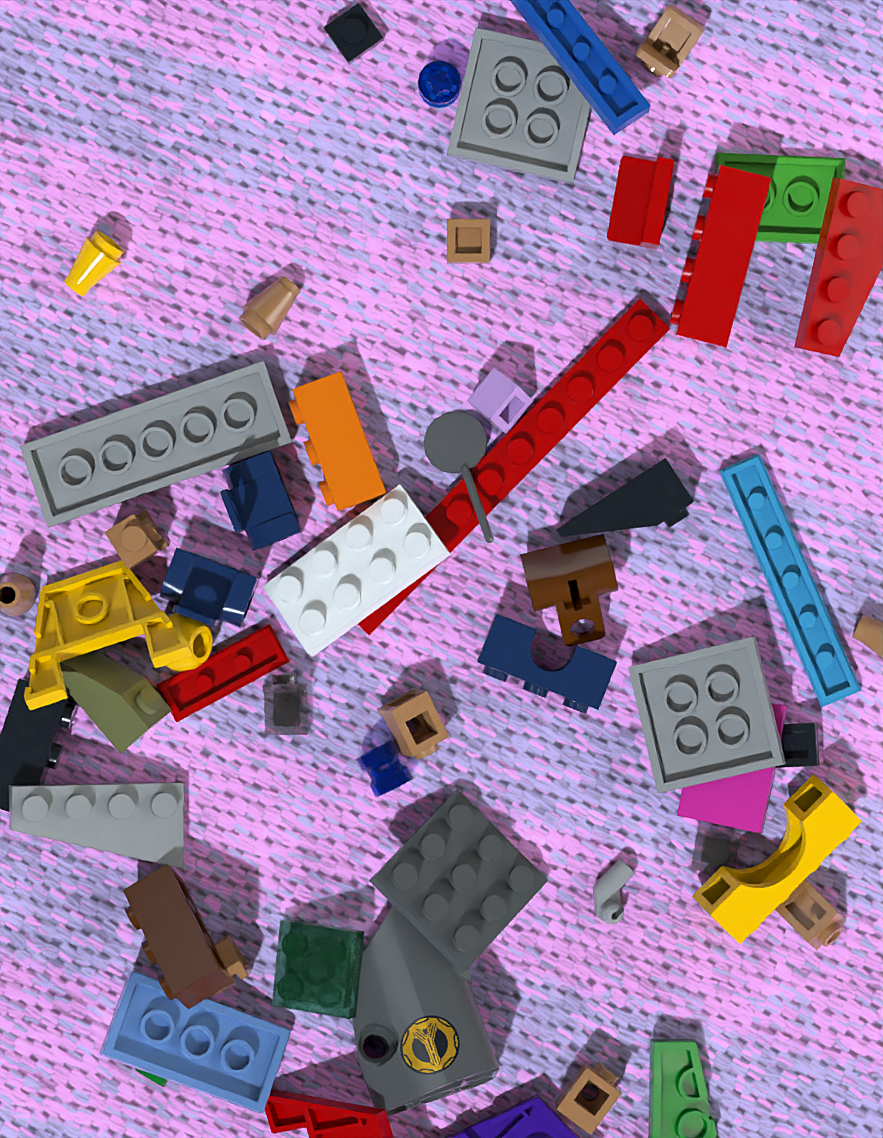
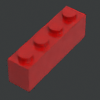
[669,165,771,348]

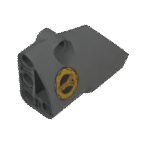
[347,906,500,1116]

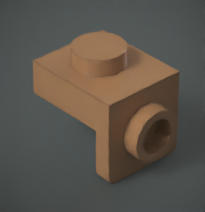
[635,4,706,79]

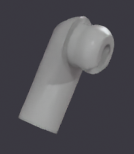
[593,858,635,924]

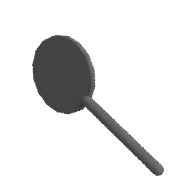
[423,411,494,543]

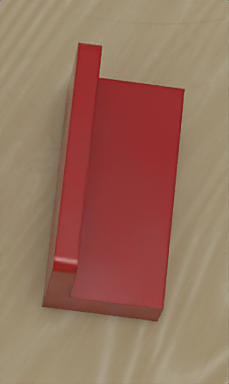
[607,156,675,250]

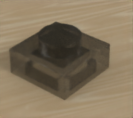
[690,826,740,873]

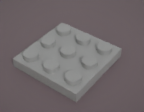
[447,28,591,185]
[628,637,786,793]

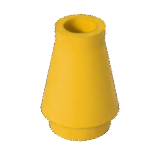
[64,230,124,296]

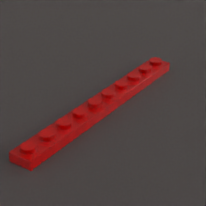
[358,299,671,635]

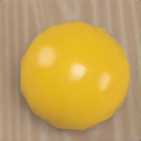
[165,613,213,672]

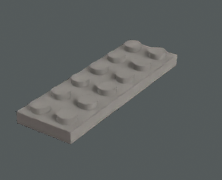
[19,361,293,528]

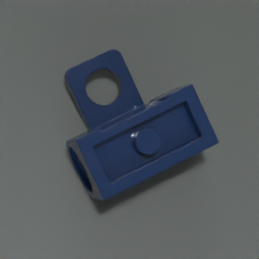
[220,451,303,551]
[160,548,260,627]

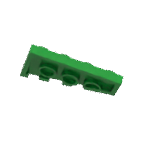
[648,1039,717,1138]

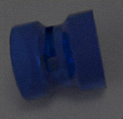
[356,740,413,797]

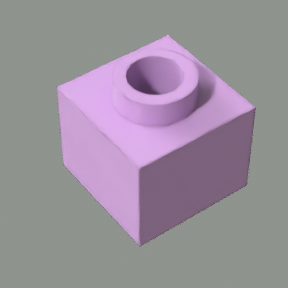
[467,367,533,434]

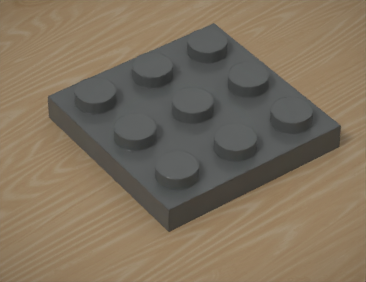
[369,789,548,973]

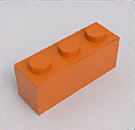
[288,371,387,512]

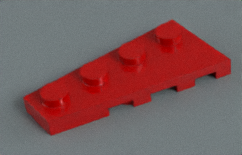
[794,178,883,357]

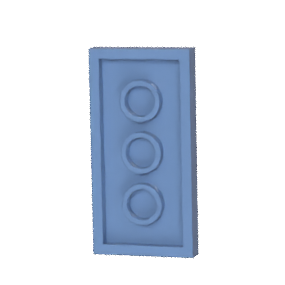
[99,971,291,1114]

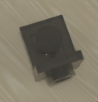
[263,674,309,735]

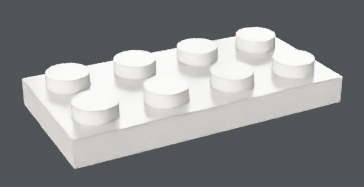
[262,484,451,657]

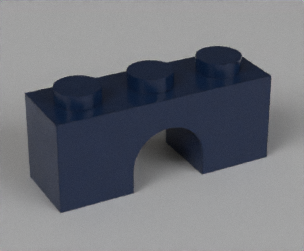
[477,613,617,714]

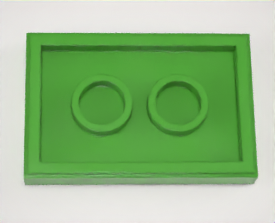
[715,153,845,244]

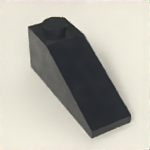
[556,458,694,537]

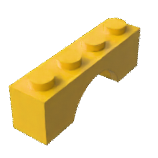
[692,774,862,944]

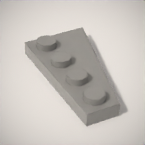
[9,782,184,869]

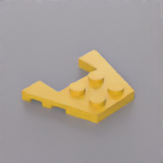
[24,560,193,711]

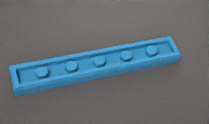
[719,454,861,708]

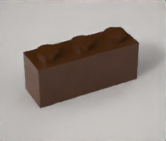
[123,864,234,1009]

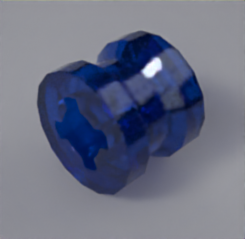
[418,60,461,108]

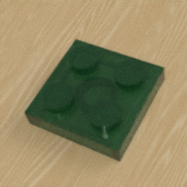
[272,919,364,1019]

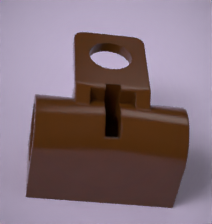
[520,533,618,647]

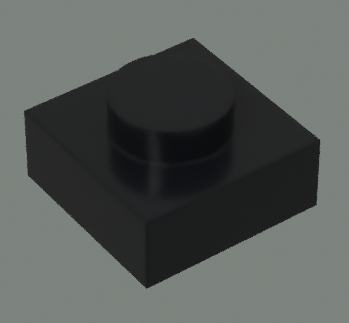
[324,3,384,65]
[776,722,820,768]

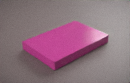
[677,703,787,833]

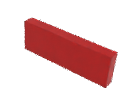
[156,624,290,723]

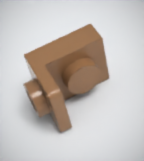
[775,879,846,950]

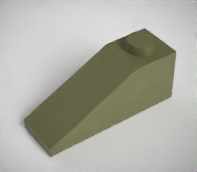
[60,650,172,754]

